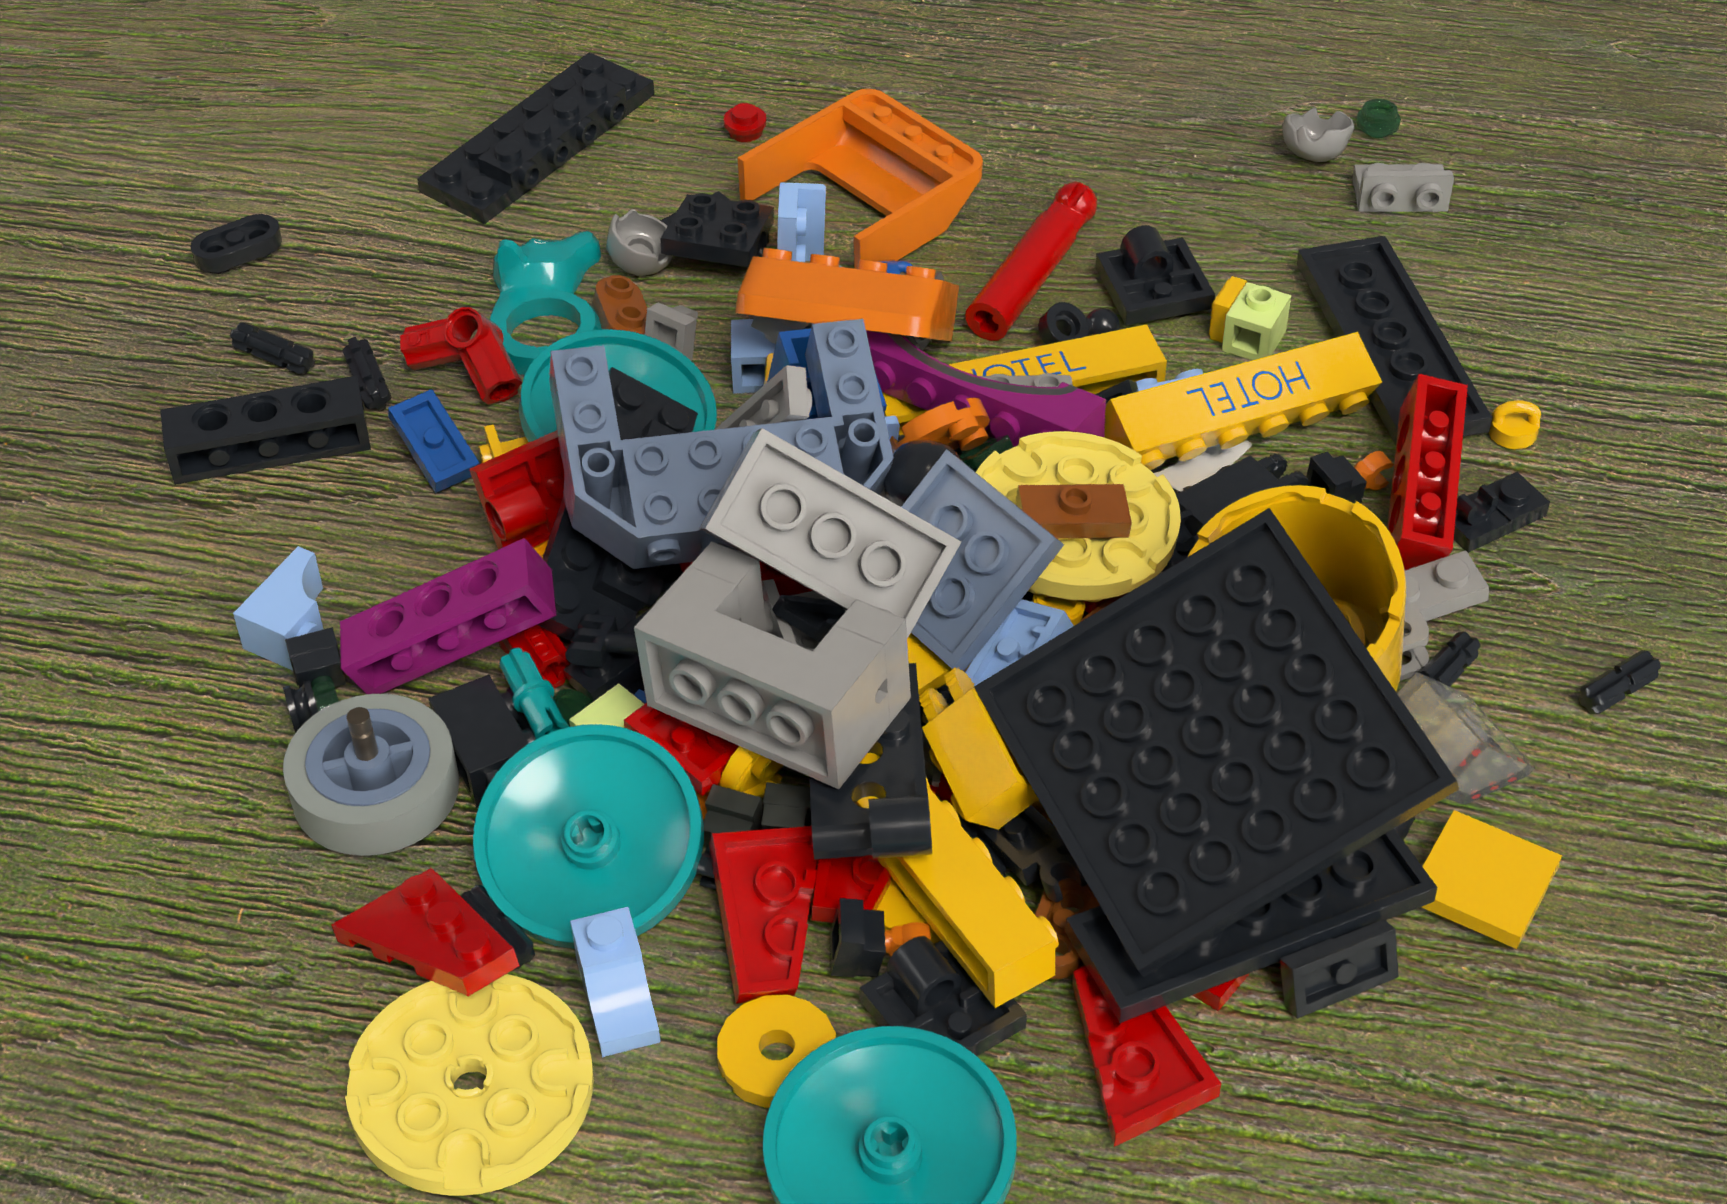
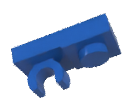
[388,389,480,493]

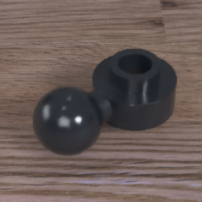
[1038,302,1120,345]

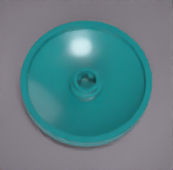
[519,329,717,442]
[473,724,704,949]
[763,1026,1017,1204]

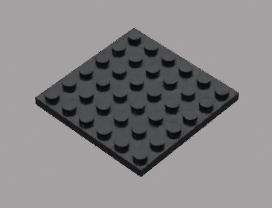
[974,508,1459,977]

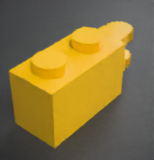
[919,667,1038,830]

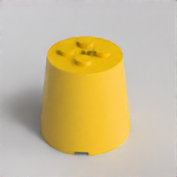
[1188,485,1406,691]

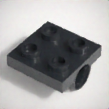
[660,193,774,267]
[1095,225,1215,325]
[859,936,1027,1056]

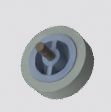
[283,694,459,856]

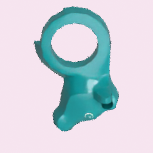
[490,231,602,375]

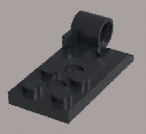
[810,663,933,860]

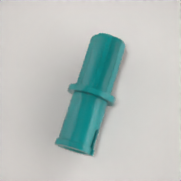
[499,648,569,740]

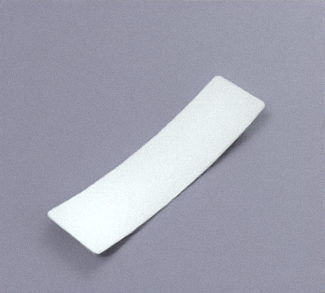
[1154,440,1252,492]

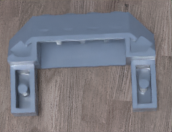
[549,319,894,569]

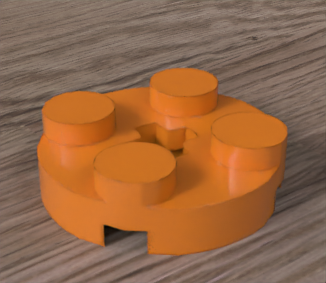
[890,397,990,453]

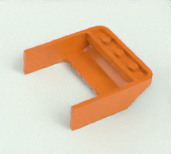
[737,89,983,269]
[735,248,959,342]

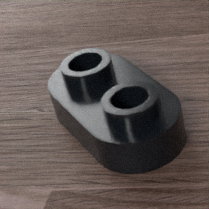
[191,214,282,274]

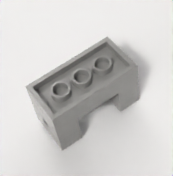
[699,428,961,638]
[634,542,911,789]

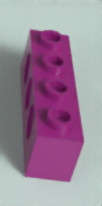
[340,538,556,694]

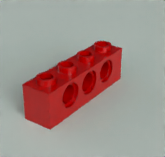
[1387,374,1468,571]

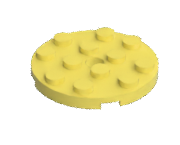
[976,431,1181,602]
[345,974,594,1196]

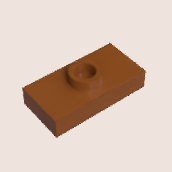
[1016,484,1132,539]

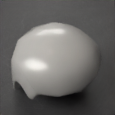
[1282,107,1354,162]
[606,209,673,276]

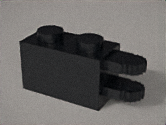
[1176,453,1309,536]
[428,675,535,808]

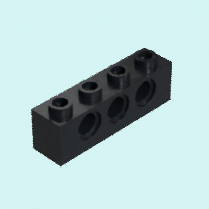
[160,376,371,485]

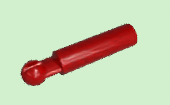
[965,181,1097,341]

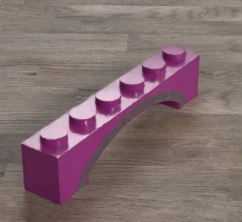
[866,330,1106,447]

